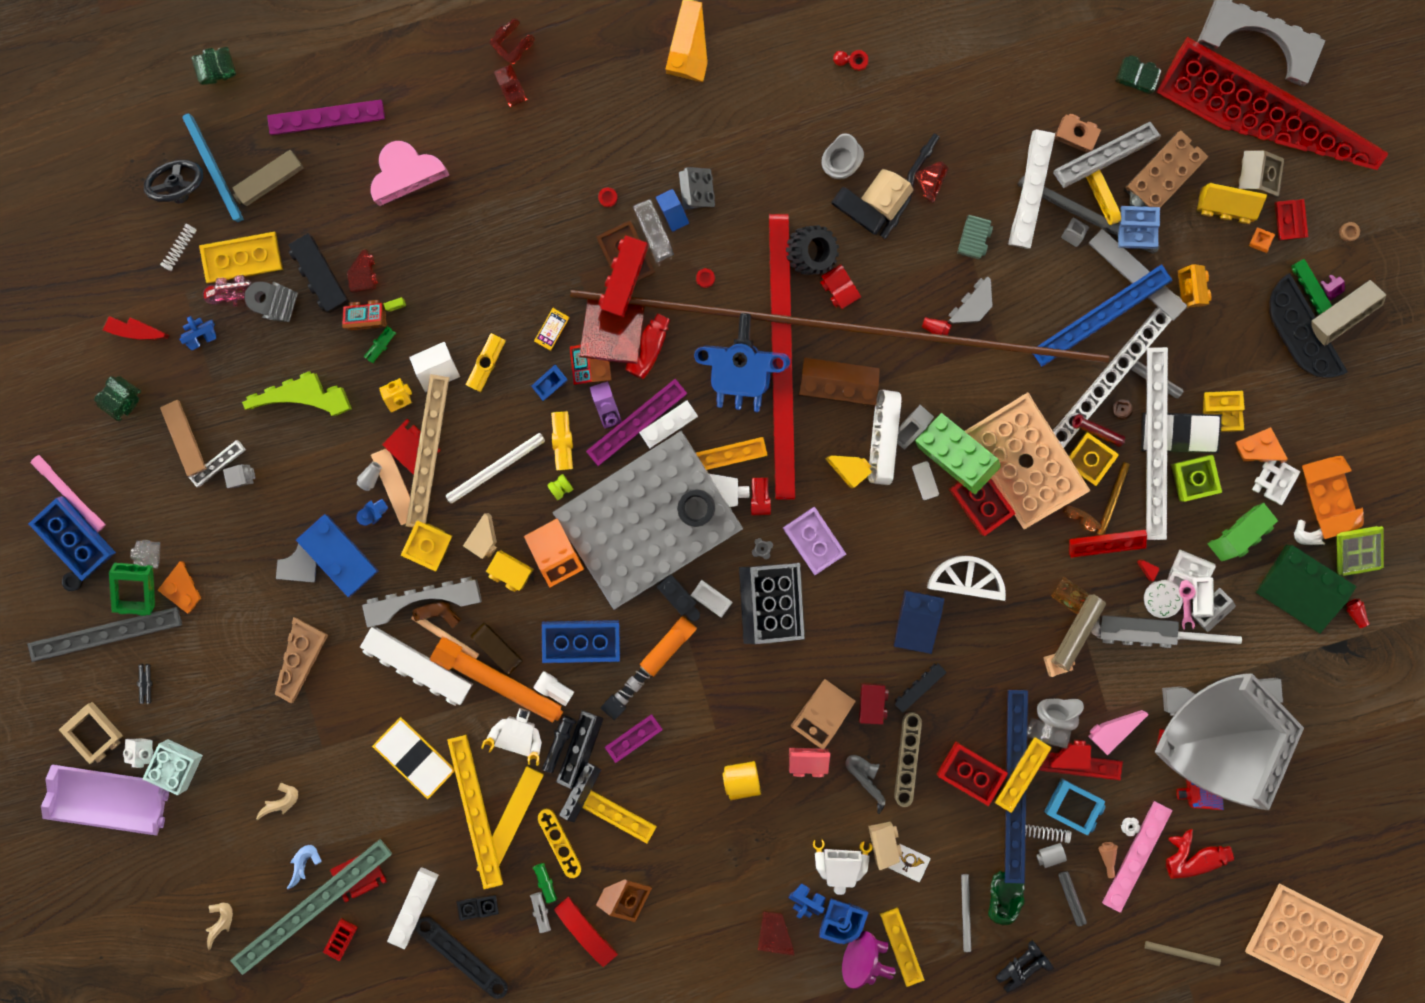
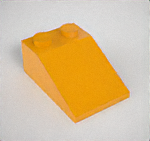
[1178,264,1211,308]

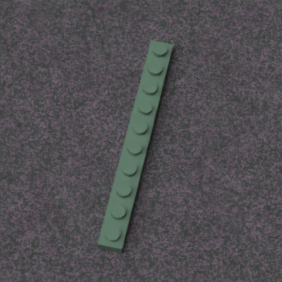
[230,839,392,975]

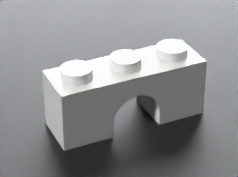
[639,401,698,449]

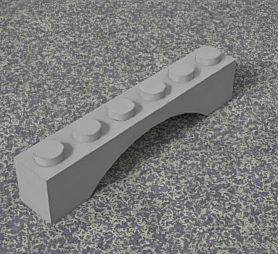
[362,576,482,627]
[1162,678,1283,715]

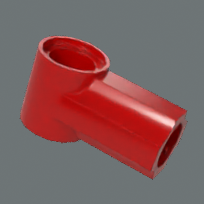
[751,478,771,516]

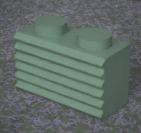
[957,215,993,260]

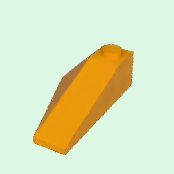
[666,0,707,82]

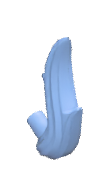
[287,845,322,889]

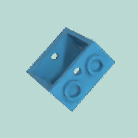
[1044,778,1105,835]

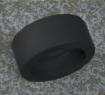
[677,489,715,527]

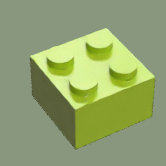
[1171,455,1222,502]

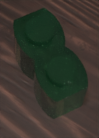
[1115,55,1162,94]

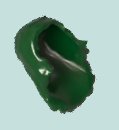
[988,871,1025,926]

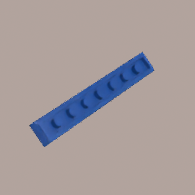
[1033,265,1173,367]

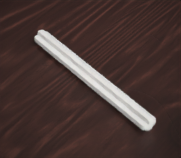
[446,433,545,503]

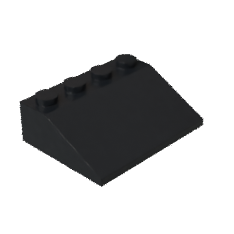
[739,563,805,644]

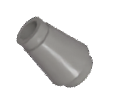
[357,462,382,491]

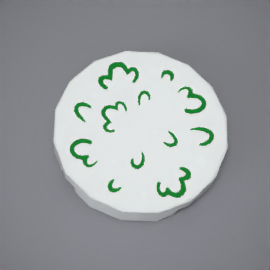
[1144,580,1183,618]

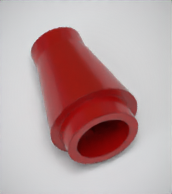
[922,317,952,336]
[1346,598,1370,628]

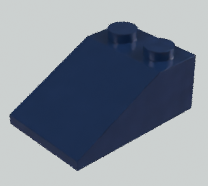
[894,590,944,654]

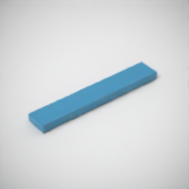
[182,113,244,222]

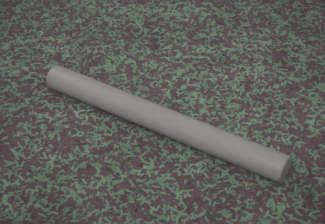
[961,874,971,952]

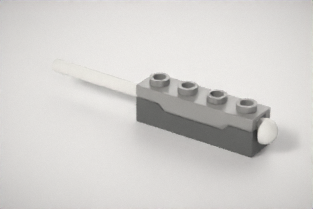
[1091,615,1242,648]

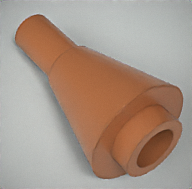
[1098,842,1118,878]

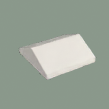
[409,342,460,392]

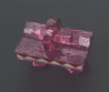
[214,275,250,307]

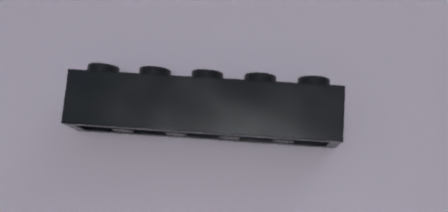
[894,663,947,713]
[560,762,602,823]

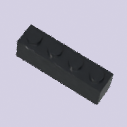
[288,233,349,313]

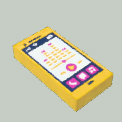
[534,308,570,351]

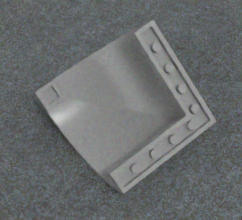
[1155,674,1304,810]

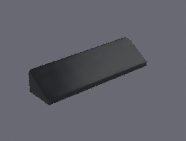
[556,710,603,789]

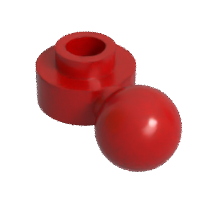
[833,50,868,71]

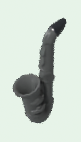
[845,755,886,814]

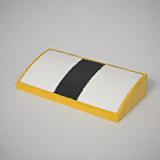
[372,717,455,799]

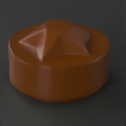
[1113,399,1133,420]

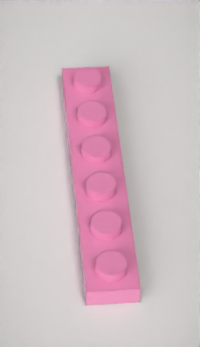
[1102,801,1173,913]

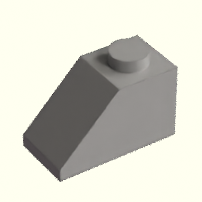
[897,405,934,450]

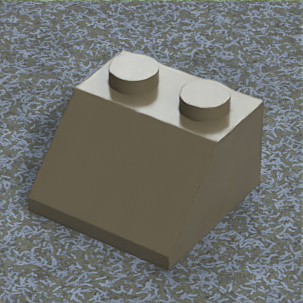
[1239,151,1284,197]

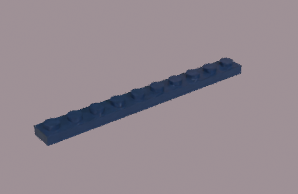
[1004,690,1028,883]

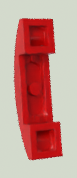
[554,896,618,967]

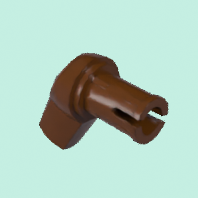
[412,601,461,628]

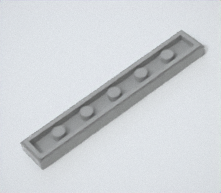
[1053,122,1161,188]
[1089,229,1187,321]

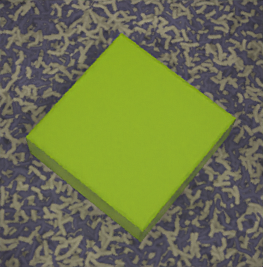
[383,297,406,312]

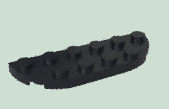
[1269,273,1348,378]

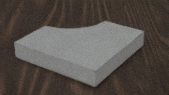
[276,543,317,582]

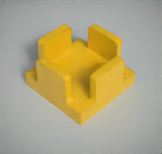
[401,520,453,571]

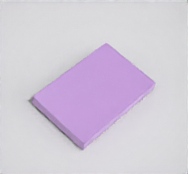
[783,507,846,575]

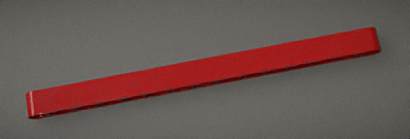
[769,214,795,500]

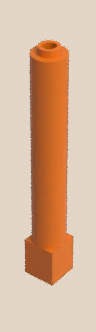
[429,636,563,723]

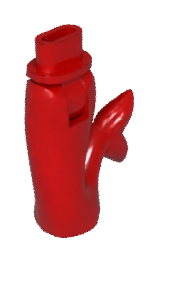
[612,313,670,380]
[1166,829,1234,879]

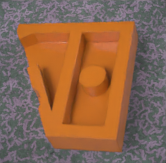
[1235,427,1288,463]
[158,561,201,614]

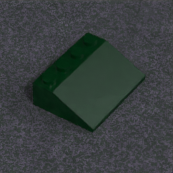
[1255,544,1357,634]

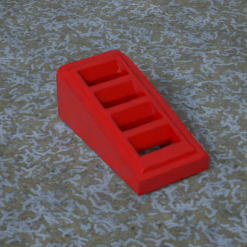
[323,918,358,961]

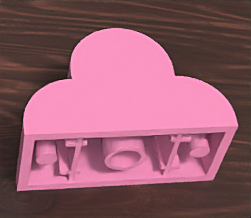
[371,141,449,206]

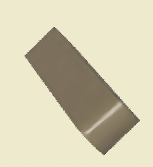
[894,712,922,807]

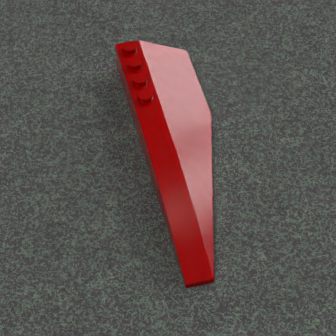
[1156,37,1388,170]

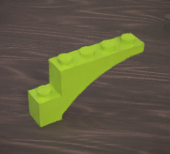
[242,371,352,416]

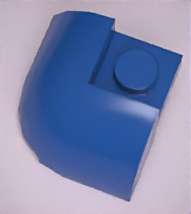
[819,898,868,944]

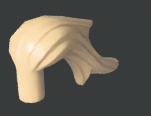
[256,783,298,820]
[206,902,233,950]

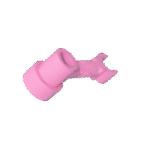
[1179,580,1195,629]

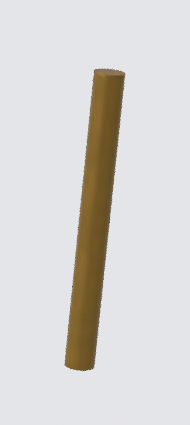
[1097,462,1130,535]

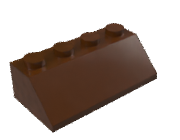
[799,357,880,406]

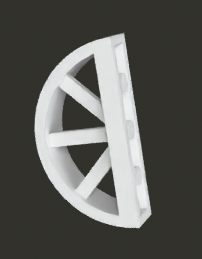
[927,556,1006,601]

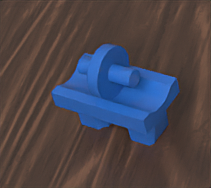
[180,316,217,351]
[356,499,388,526]
[788,884,825,919]

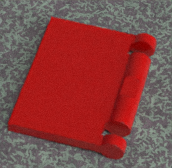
[382,419,441,475]
[330,856,387,902]

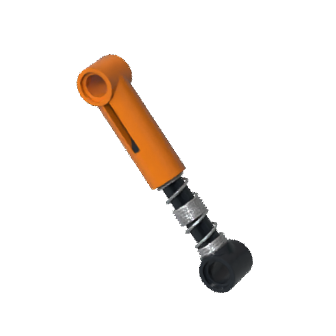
[600,616,697,721]

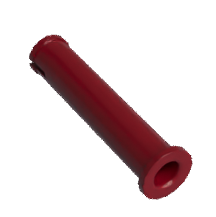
[1072,414,1125,447]

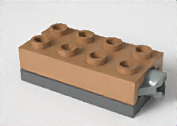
[1123,130,1209,207]

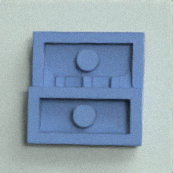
[1118,206,1160,249]

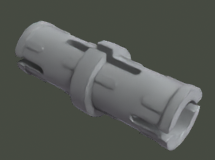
[530,892,551,933]

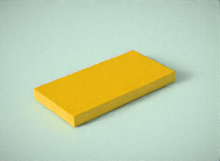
[199,232,283,284]

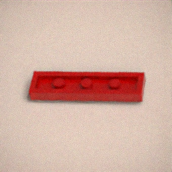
[1069,530,1147,558]

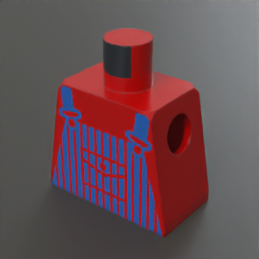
[1176,779,1224,810]

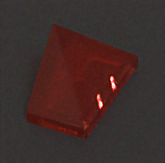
[916,161,949,203]

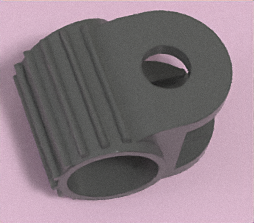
[245,281,298,322]

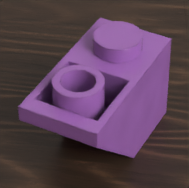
[590,381,622,429]

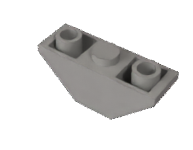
[948,277,992,324]

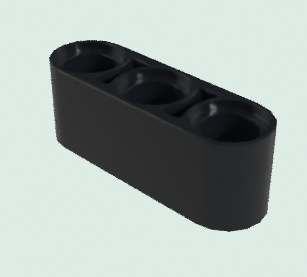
[831,187,887,235]

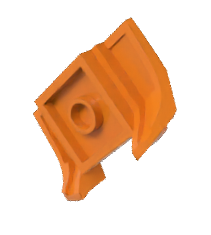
[1302,456,1364,539]

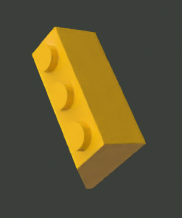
[1196,183,1267,224]
[825,456,872,488]

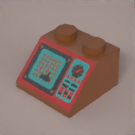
[342,300,387,331]
[570,342,612,385]

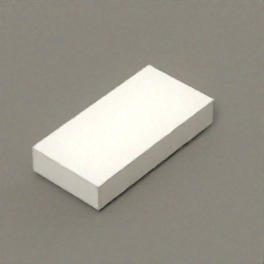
[1193,578,1214,617]
[690,580,733,618]

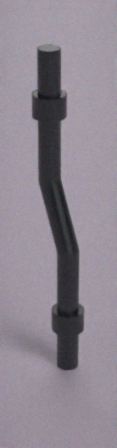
[879,133,940,239]

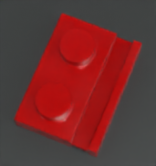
[1275,199,1308,241]

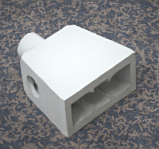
[709,474,749,507]

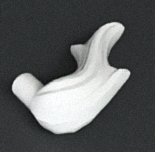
[1294,520,1325,545]

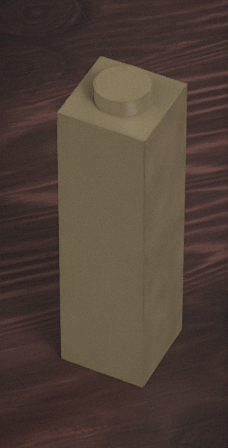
[233,150,304,206]

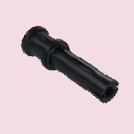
[542,715,577,773]

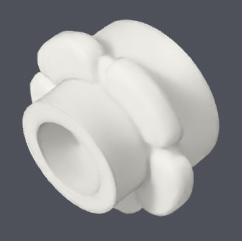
[1121,817,1140,836]

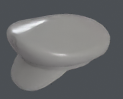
[822,134,864,179]
[1037,699,1084,730]

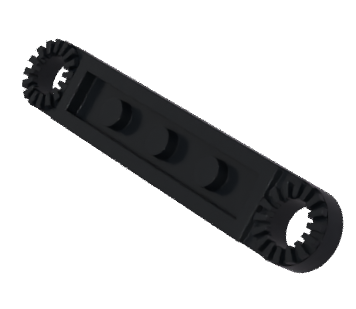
[416,916,508,999]

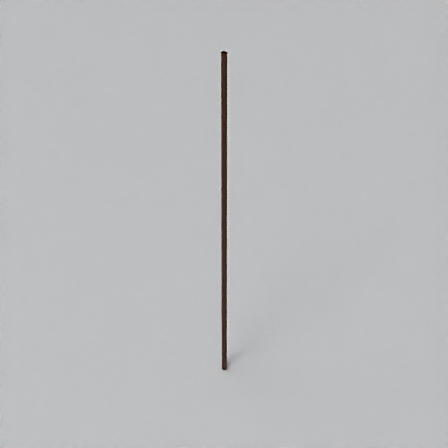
[570,290,1109,363]

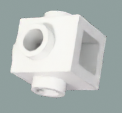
[123,738,153,768]

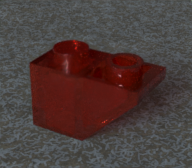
[494,64,527,107]
[347,249,378,293]

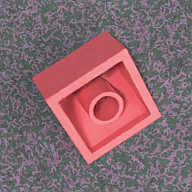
[789,748,830,777]

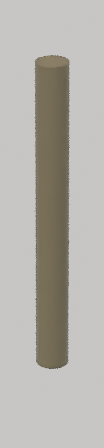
[1145,941,1221,966]

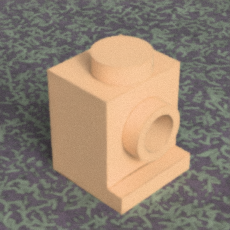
[1043,653,1075,677]

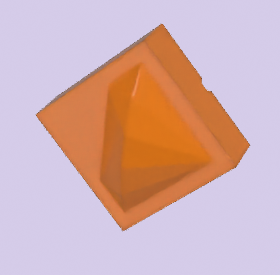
[1249,227,1275,253]

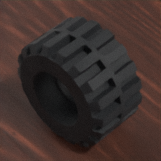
[786,225,839,275]

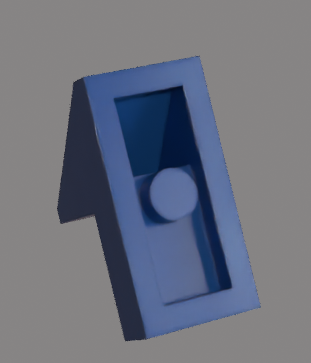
[531,365,567,401]

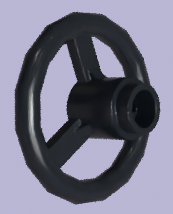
[144,160,203,204]

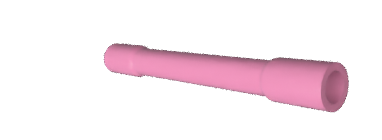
[30,455,106,532]

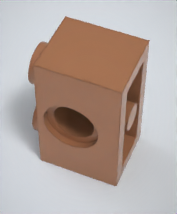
[1054,114,1101,153]

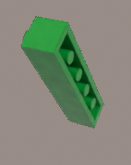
[1291,259,1332,316]

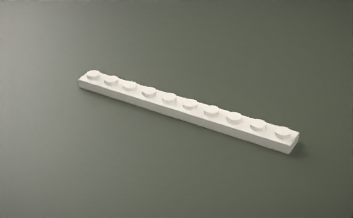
[1146,347,1168,540]

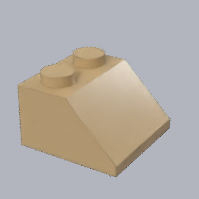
[861,169,913,221]
[463,513,497,559]
[868,822,902,870]

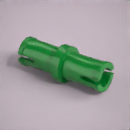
[364,326,397,364]
[533,863,558,903]

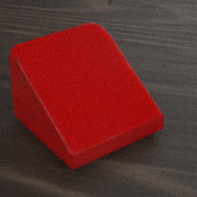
[1137,560,1159,581]

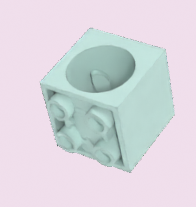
[143,739,203,795]

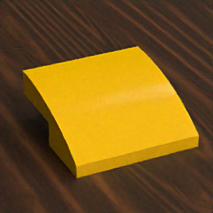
[1203,391,1244,432]

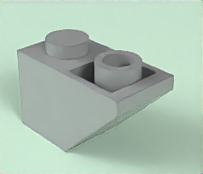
[223,464,255,488]

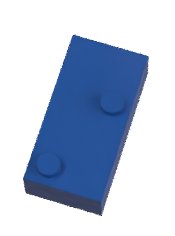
[28,496,116,581]
[296,514,379,597]
[542,620,620,663]

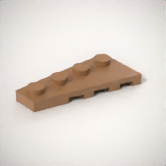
[275,617,328,703]

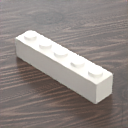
[189,440,246,487]

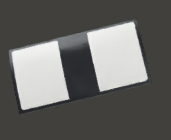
[1141,412,1222,453]

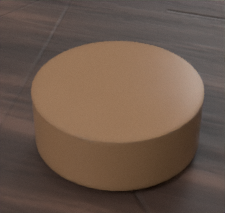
[1339,222,1360,242]

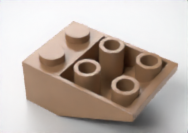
[791,679,856,750]

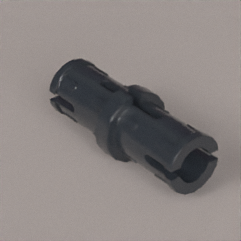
[137,664,153,704]

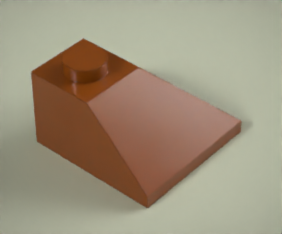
[596,880,652,922]

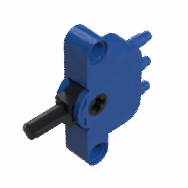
[694,313,790,412]

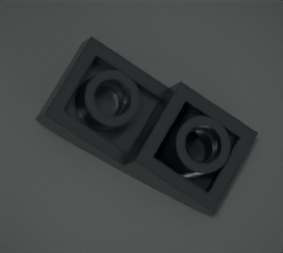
[456,895,499,921]

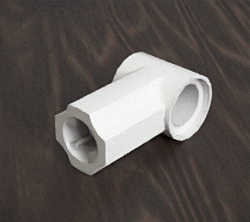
[533,671,574,706]

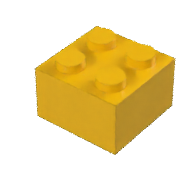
[1069,432,1119,486]
[486,550,534,592]

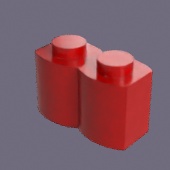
[820,264,861,310]

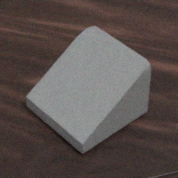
[1061,217,1089,247]

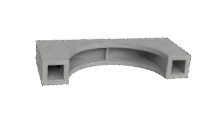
[1198,0,1326,87]

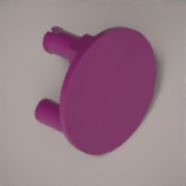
[842,931,895,989]

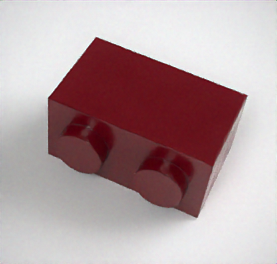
[859,683,889,725]

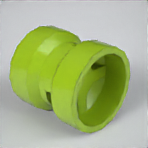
[547,474,574,500]

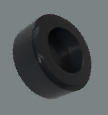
[62,572,83,591]

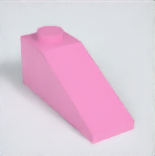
[1088,710,1148,755]

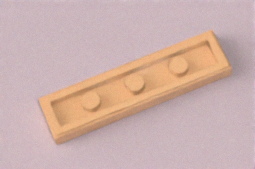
[371,449,410,525]

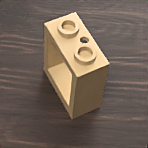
[59,702,123,764]

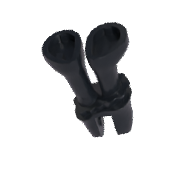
[996,939,1055,993]

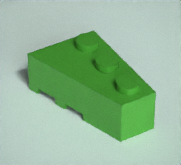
[1208,503,1278,562]

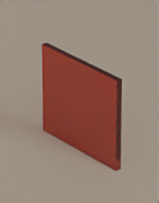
[579,299,645,364]

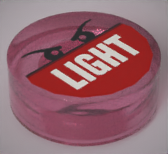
[203,285,223,305]

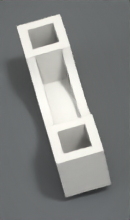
[387,867,439,949]

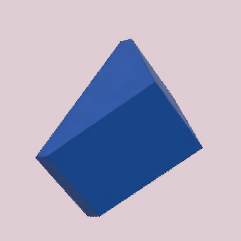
[655,189,689,232]

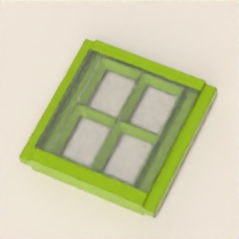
[1337,526,1384,576]

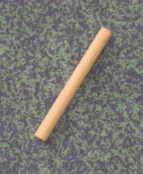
[411,616,479,659]

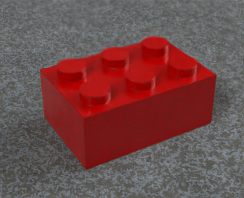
[948,478,1016,536]
[937,741,1008,806]

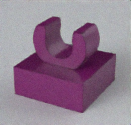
[1321,275,1345,301]

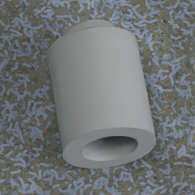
[1036,843,1067,868]

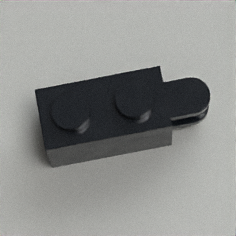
[657,574,700,621]

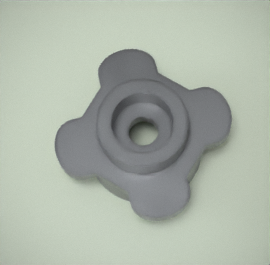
[752,538,773,559]

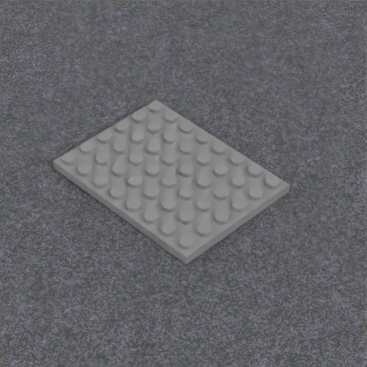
[552,431,743,609]

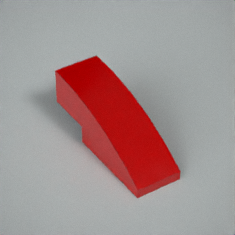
[103,316,169,340]

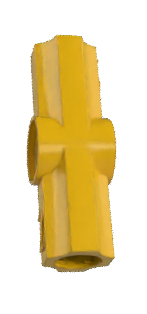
[466,333,506,392]
[551,411,573,470]

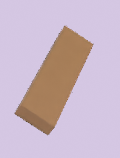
[160,400,207,477]

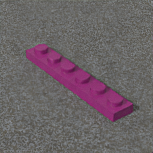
[267,100,385,136]
[586,379,687,466]

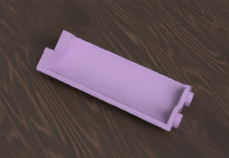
[41,765,169,835]

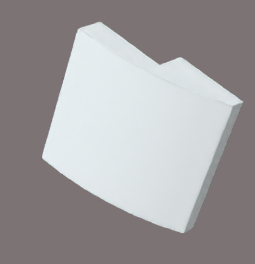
[1167,550,1216,599]

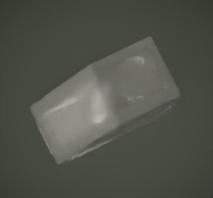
[1027,718,1072,749]

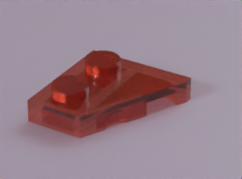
[757,911,794,956]

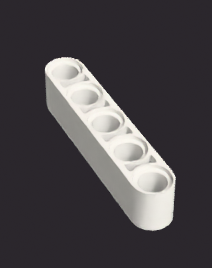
[868,390,901,485]

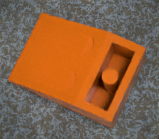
[524,518,585,588]

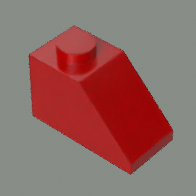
[1049,740,1091,769]

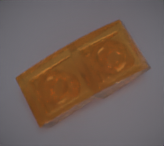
[1063,505,1102,532]

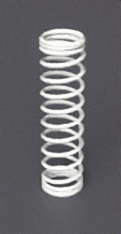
[160,223,197,271]
[1025,824,1071,843]

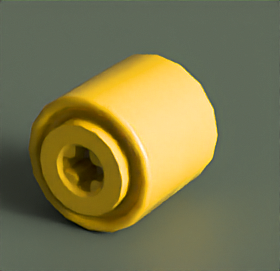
[723,761,761,800]

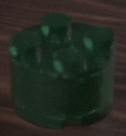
[191,47,236,85]
[94,376,141,421]

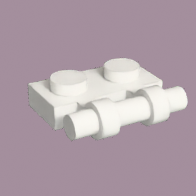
[1252,460,1300,505]

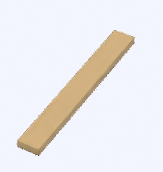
[406,374,450,527]

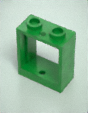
[109,563,155,616]

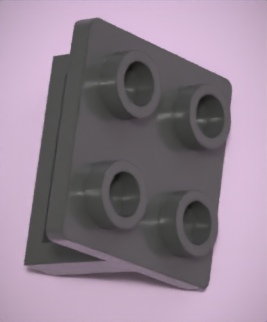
[679,167,715,210]

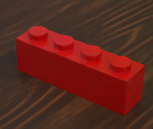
[598,235,649,318]

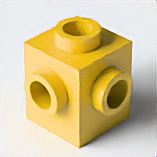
[379,378,412,412]

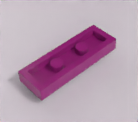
[605,714,663,763]

